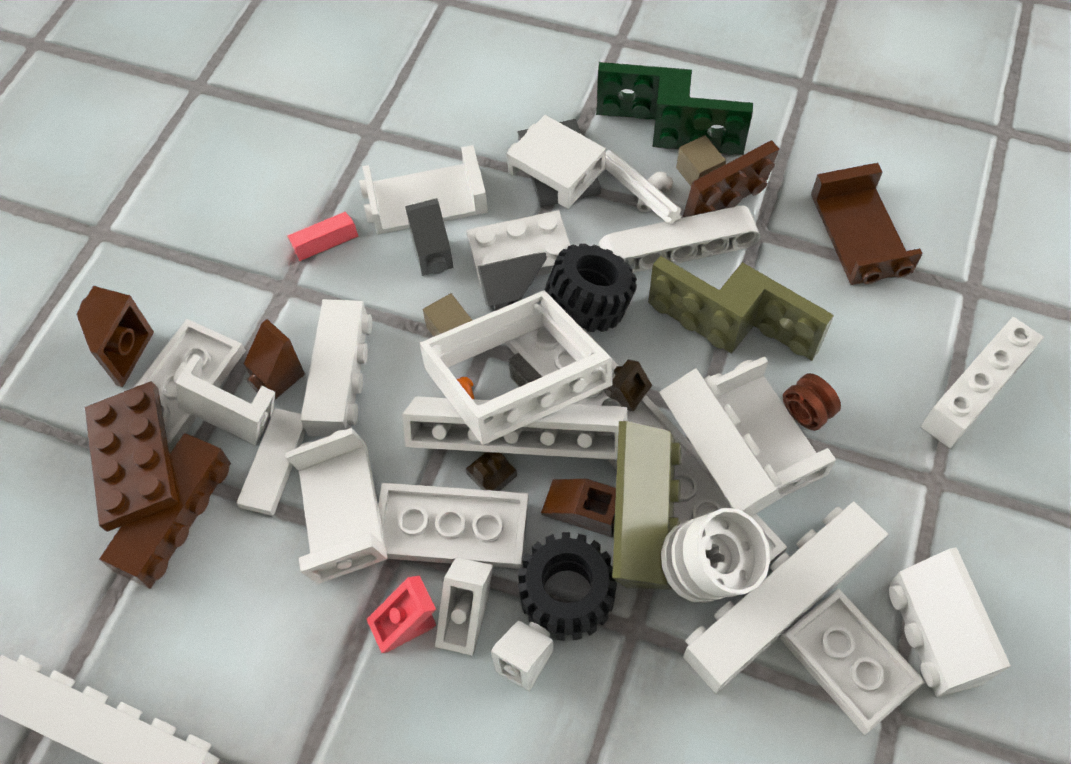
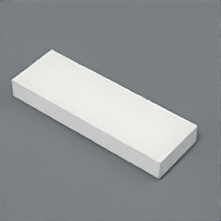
[236,408,306,516]

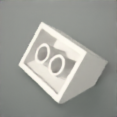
[889,547,1011,698]

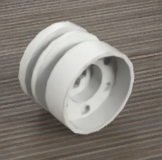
[661,508,770,603]

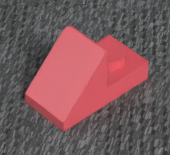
[366,575,436,653]

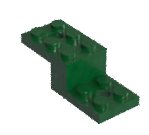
[596,62,753,155]

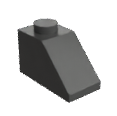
[405,198,454,276]
[477,252,547,311]

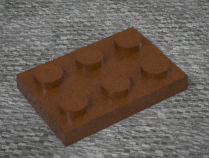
[682,140,780,218]

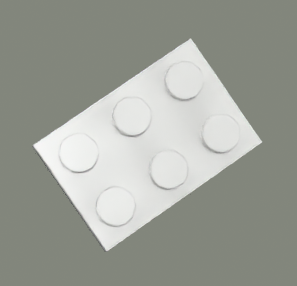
[466,210,570,288]

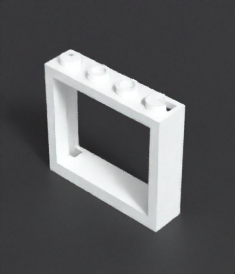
[420,290,613,445]

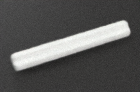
[605,150,681,224]

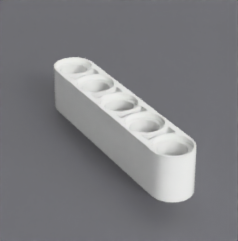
[598,206,760,273]

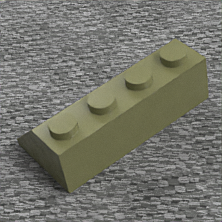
[612,421,682,590]

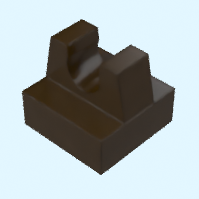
[603,359,652,412]
[466,452,517,491]

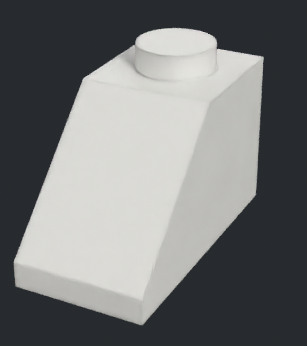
[435,557,493,656]
[491,620,554,692]

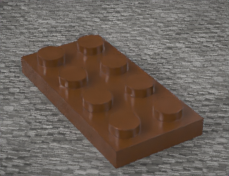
[85,381,178,532]

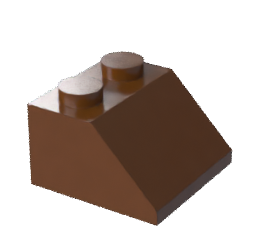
[76,286,154,387]

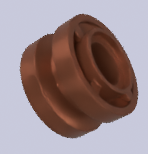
[783,373,841,431]

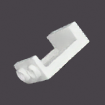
[506,115,606,209]
[173,353,275,446]

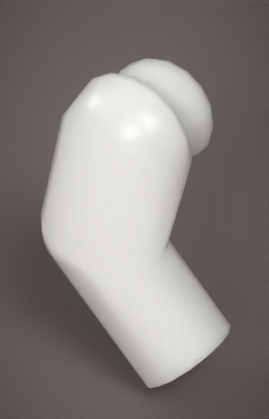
[637,172,673,213]

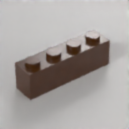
[99,433,231,589]

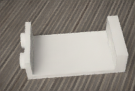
[359,145,488,235]
[711,356,836,497]
[285,428,387,584]

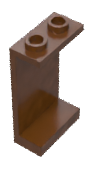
[811,162,923,285]

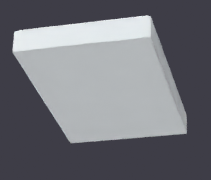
[779,588,926,735]

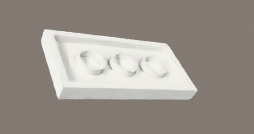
[134,319,246,453]
[378,483,529,569]

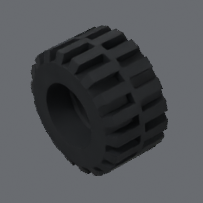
[544,244,637,332]
[518,532,617,641]

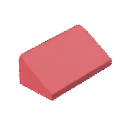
[287,212,358,261]

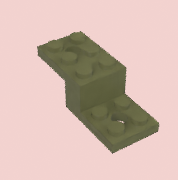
[648,256,834,361]

